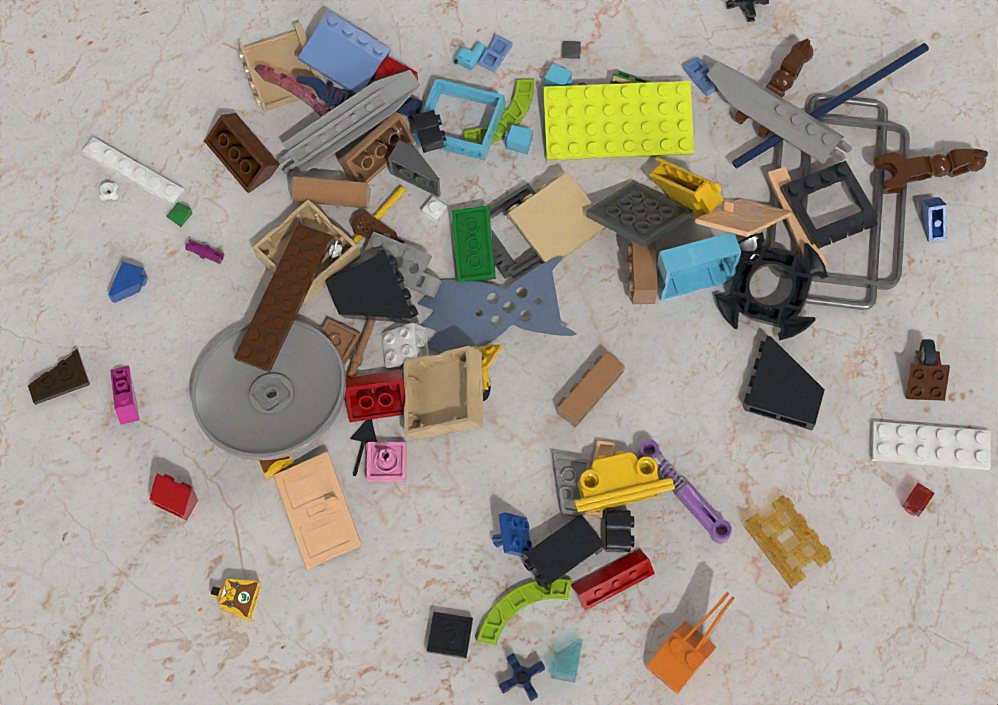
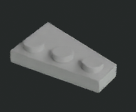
[553,453,591,517]

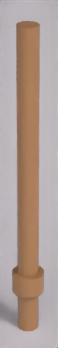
[347,320,375,377]

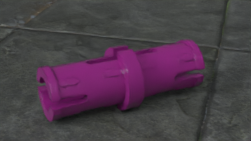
[185,239,224,264]

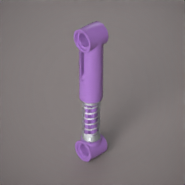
[639,439,732,544]

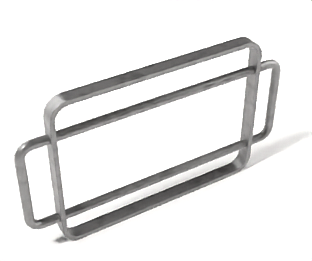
[769,94,910,310]

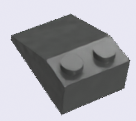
[388,140,441,197]

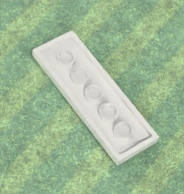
[872,421,991,470]

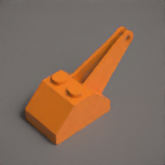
[646,592,735,694]

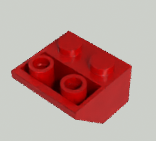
[149,473,198,521]

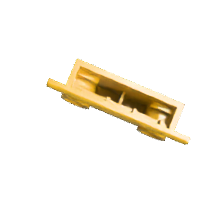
[649,157,724,218]
[574,451,675,514]

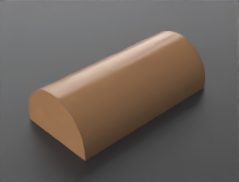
[339,112,415,183]
[292,176,371,209]

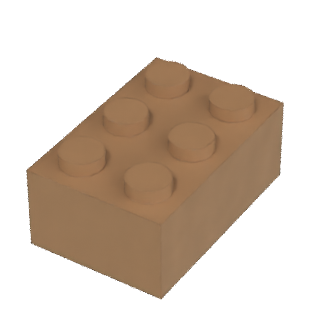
[627,241,658,305]

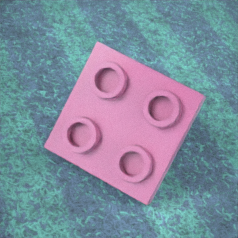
[367,442,407,482]

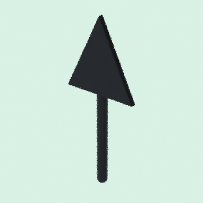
[350,419,377,476]

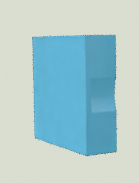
[657,232,741,301]

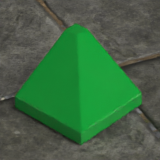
[166,203,193,227]

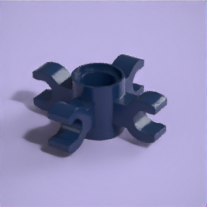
[499,653,545,701]

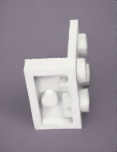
[382,322,429,369]

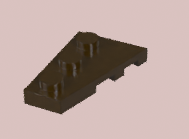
[28,349,90,405]

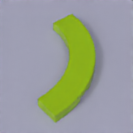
[464,79,534,145]
[477,578,572,646]

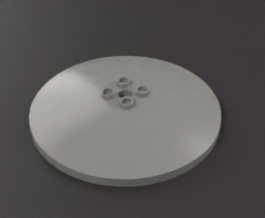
[191,320,346,460]

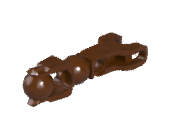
[734,39,814,138]
[873,148,988,194]

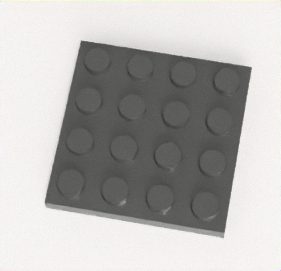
[586,180,693,248]

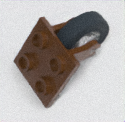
[906,339,950,401]

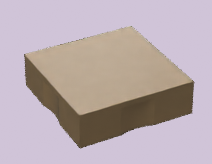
[252,199,361,305]
[404,346,483,440]

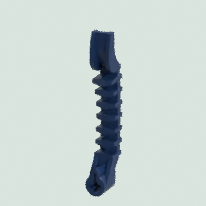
[296,76,423,120]

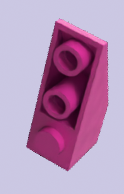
[110,366,140,425]

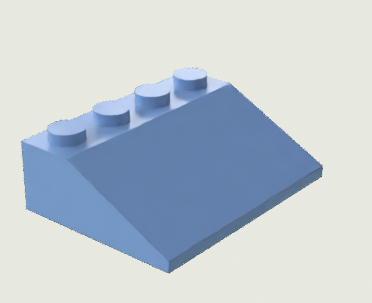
[298,11,391,95]

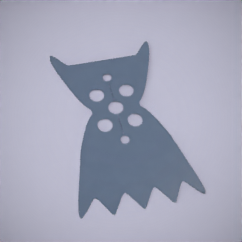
[418,256,577,353]

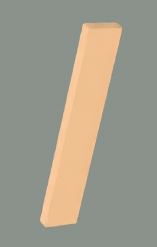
[767,167,827,267]

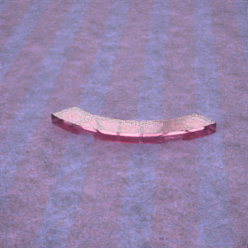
[254,64,332,117]

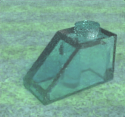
[548,639,583,683]

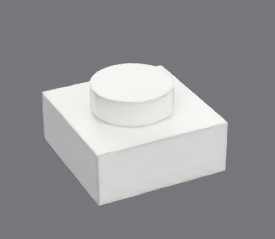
[422,197,448,223]

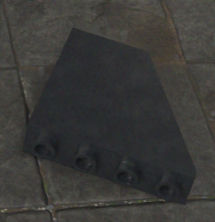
[325,251,419,323]
[743,335,825,430]

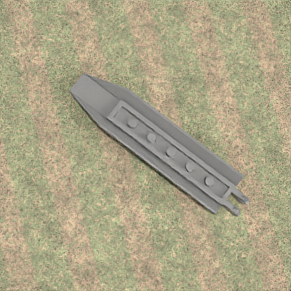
[707,61,852,164]
[277,70,420,174]

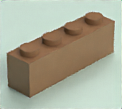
[557,352,625,428]

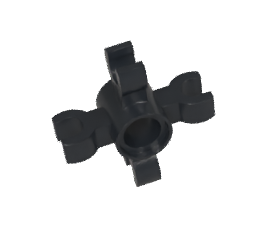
[726,0,769,22]

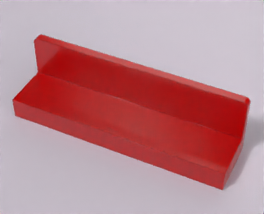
[571,549,655,611]

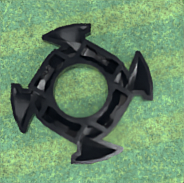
[715,232,828,341]

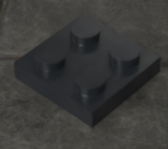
[427,612,473,659]

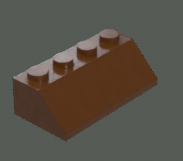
[204,113,280,193]

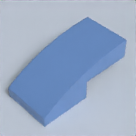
[478,35,513,72]
[683,57,717,96]

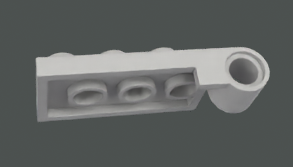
[359,231,442,299]

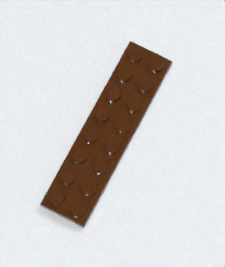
[234,223,333,373]

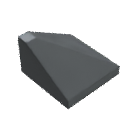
[562,41,581,59]

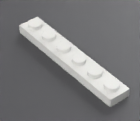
[82,137,185,206]

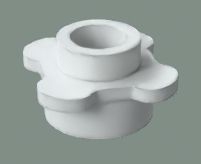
[99,182,118,201]
[328,240,343,262]

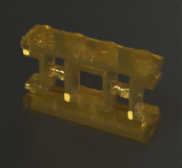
[743,495,832,589]

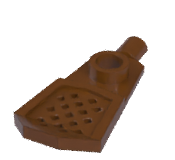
[351,212,405,244]

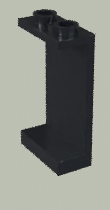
[522,514,605,591]

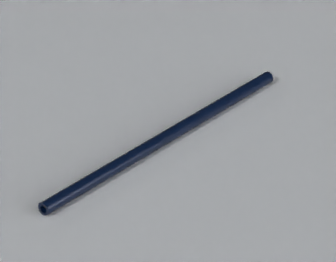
[732,43,929,169]

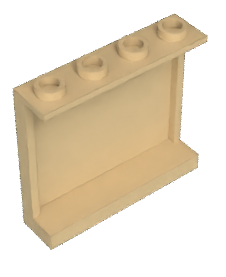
[238,23,324,112]
[506,171,607,263]

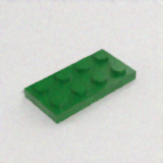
[452,205,496,283]

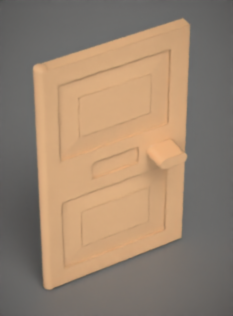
[695,199,792,237]
[273,452,362,570]

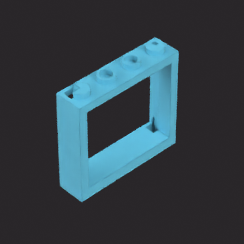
[413,78,506,161]

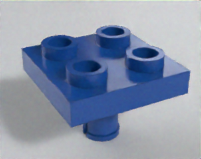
[492,512,532,557]

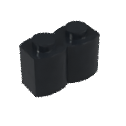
[413,110,447,153]
[605,510,635,552]

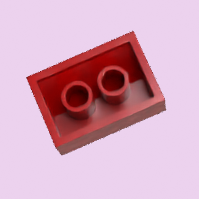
[345,370,405,422]

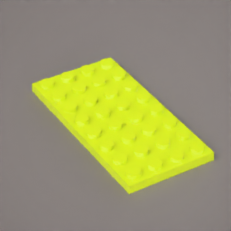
[543,81,694,161]

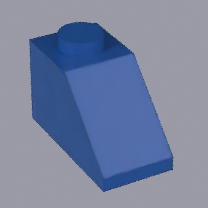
[921,197,947,242]
[108,262,148,303]

